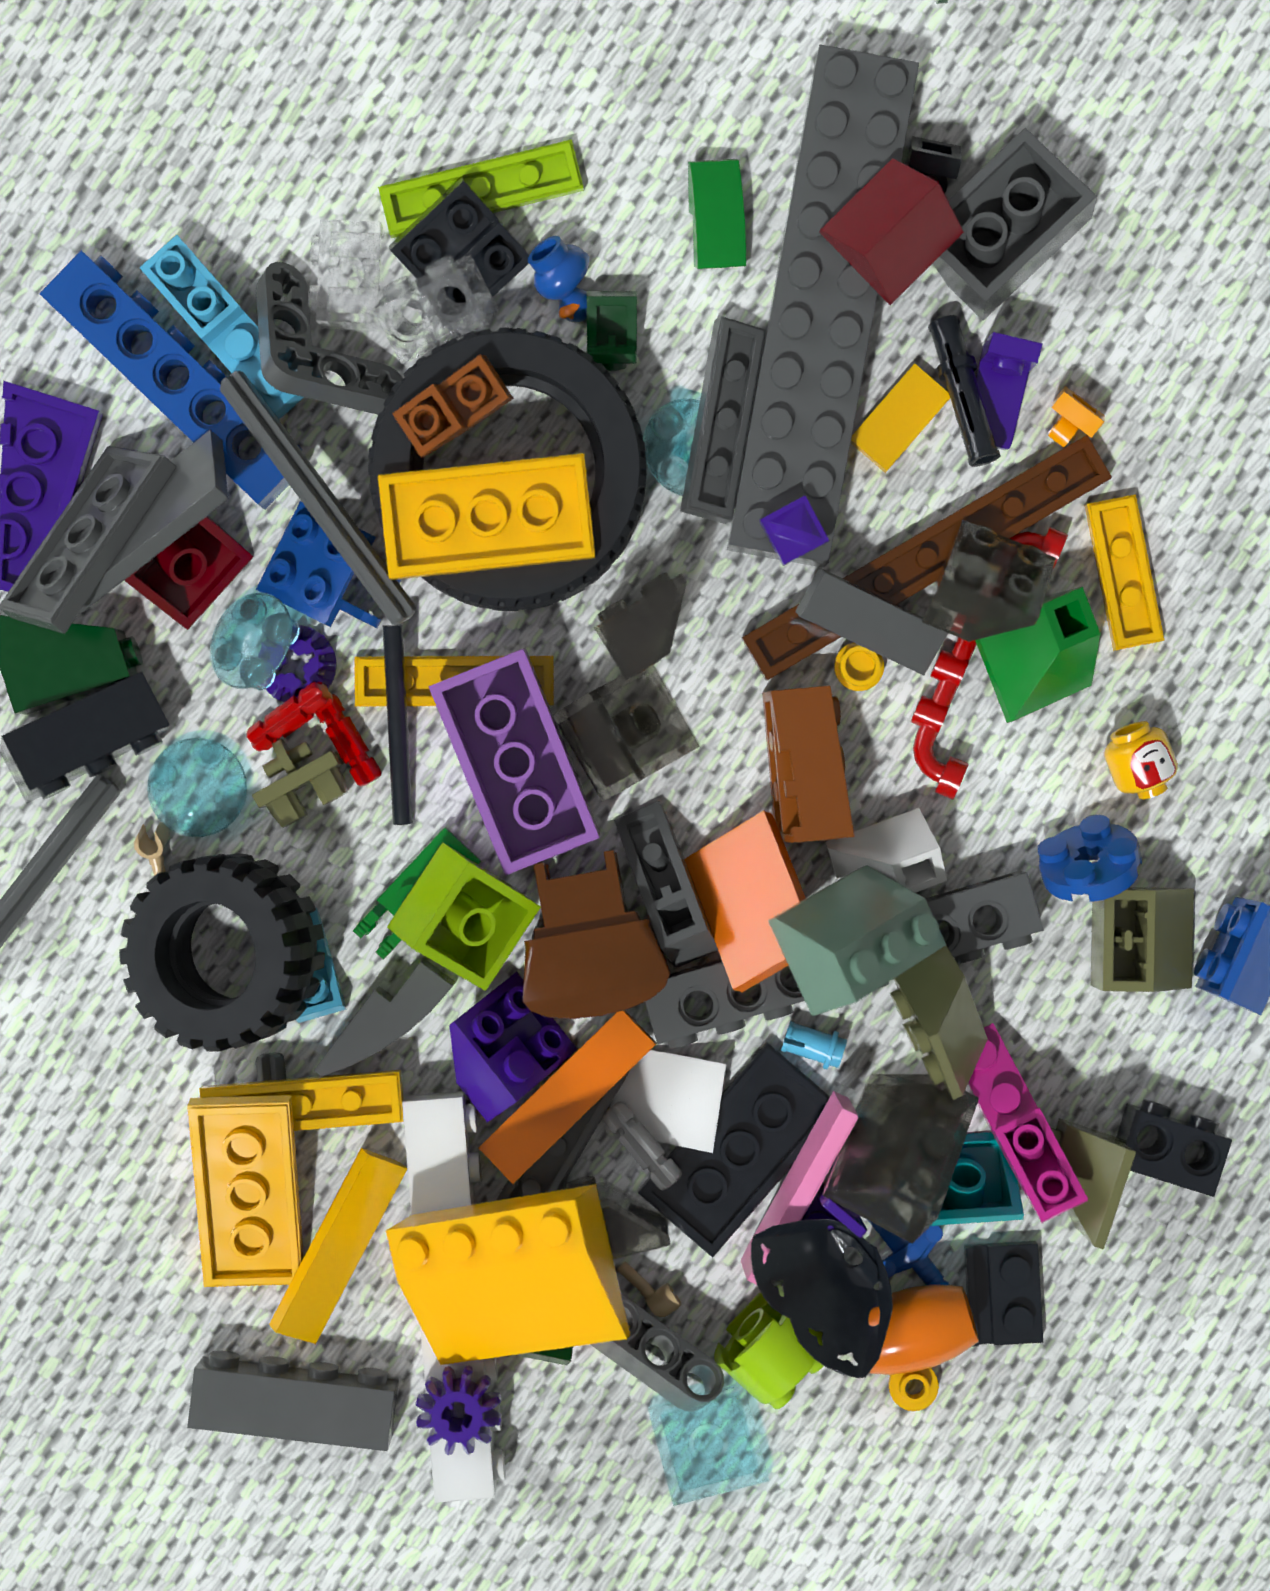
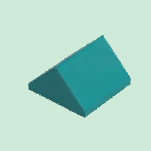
[909,1132,1024,1226]

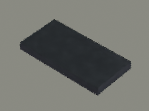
[638,1042,830,1258]

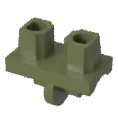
[252,738,348,828]

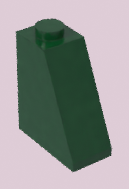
[0,615,143,715]

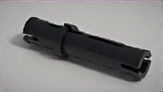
[928,315,1001,467]

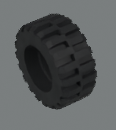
[119,853,325,1052]

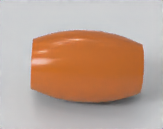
[868,1284,979,1375]

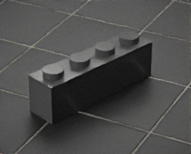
[187,1351,399,1451]

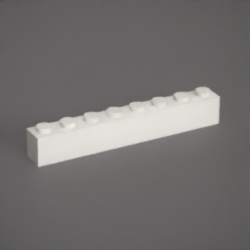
[402,1091,506,1503]

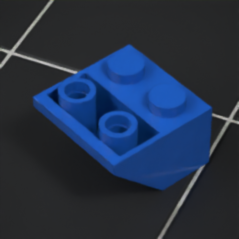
[1194,897,1270,1015]

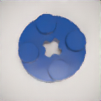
[1038,815,1142,902]

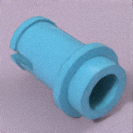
[781,1020,847,1070]

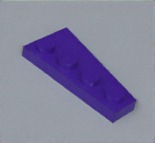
[0,380,103,592]

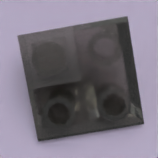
[922,520,1056,641]
[594,572,687,682]

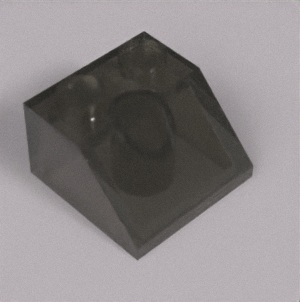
[553,661,700,802]
[566,1176,671,1259]

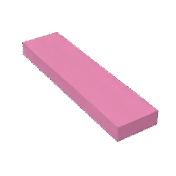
[740,1091,858,1285]

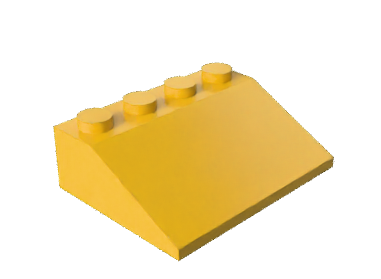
[386,1184,630,1365]

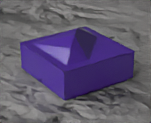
[759,495,830,566]

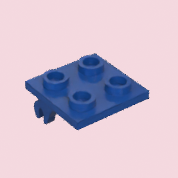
[256,501,402,628]

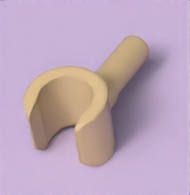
[134,822,170,876]
[617,1261,681,1317]

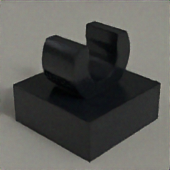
[907,136,962,194]

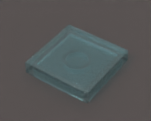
[648,1383,769,1506]

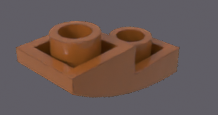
[392,354,514,457]

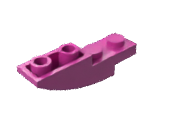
[968,1023,1088,1223]

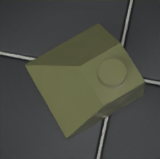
[1050,1118,1136,1250]

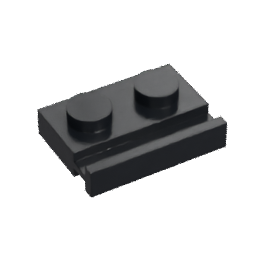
[964,1241,1044,1347]

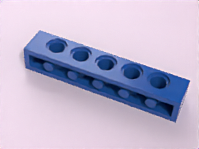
[39,250,303,510]

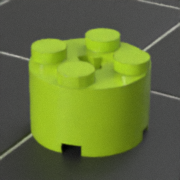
[714,1285,824,1409]

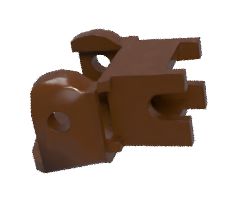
[523,850,671,1019]

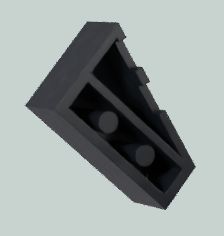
[0,671,170,804]

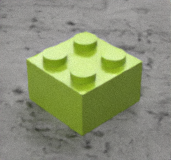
[387,843,541,991]

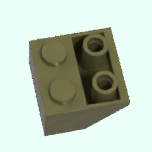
[1090,887,1194,992]
[890,945,988,1100]

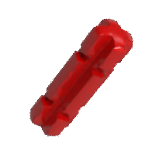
[246,682,333,751]
[315,694,382,787]

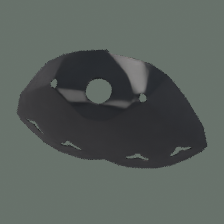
[751,1219,893,1378]

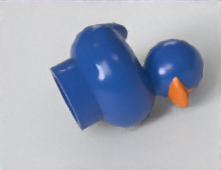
[528,236,590,323]

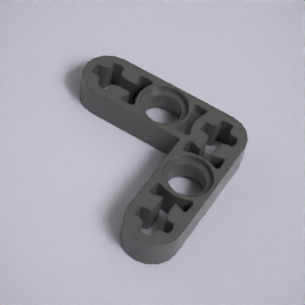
[256,262,403,415]

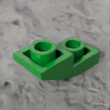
[688,159,747,269]

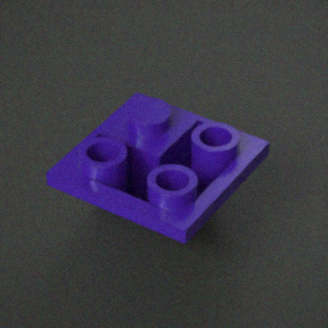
[449,972,578,1122]

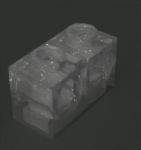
[372,255,499,364]

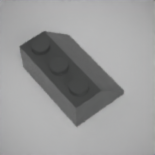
[933,128,1097,321]

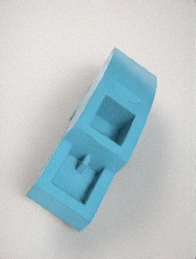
[139,235,304,419]

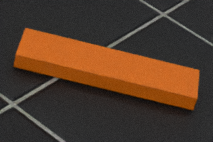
[478,1010,657,1184]

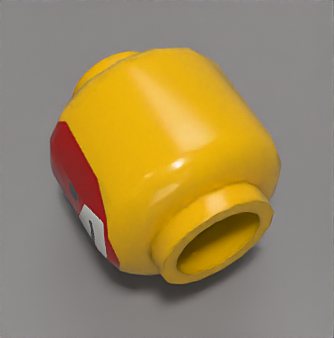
[1104,721,1178,799]

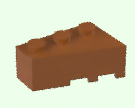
[762,686,855,843]

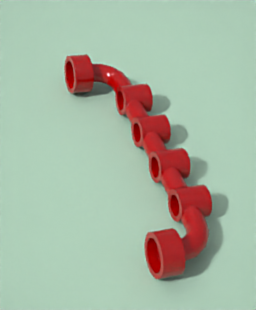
[911,527,1068,800]

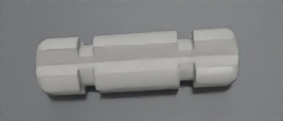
[602,1102,682,1190]

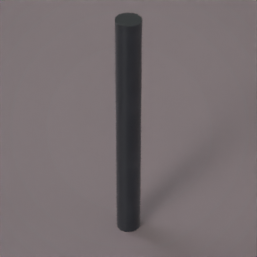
[382,624,413,825]

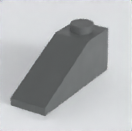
[614,801,718,968]

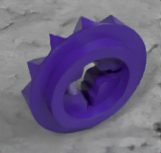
[255,624,337,702]

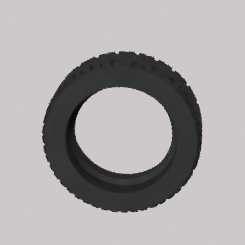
[368,327,647,611]

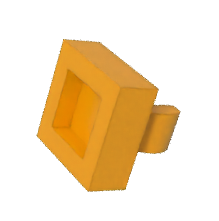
[1048,386,1105,448]

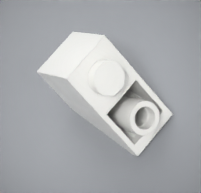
[825,808,947,893]

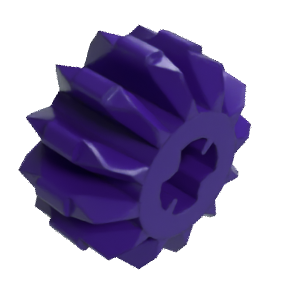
[416,1365,502,1455]

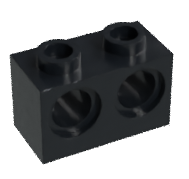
[1116,1099,1232,1197]

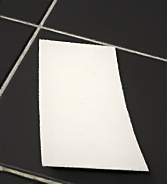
[606,1050,726,1153]

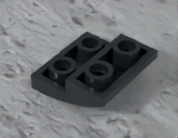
[389,177,529,327]

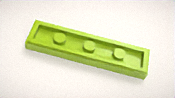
[378,139,584,238]

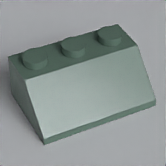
[768,865,946,1016]

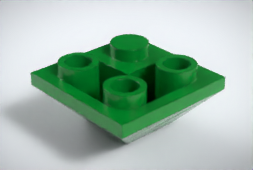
[971,587,1101,723]

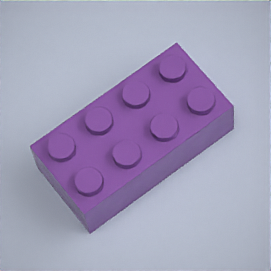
[429,648,600,876]

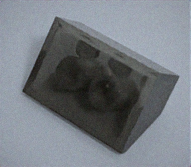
[822,1074,979,1244]

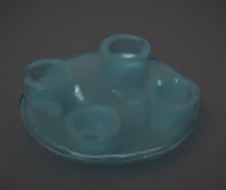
[644,399,700,496]
[210,593,299,691]
[147,738,247,837]

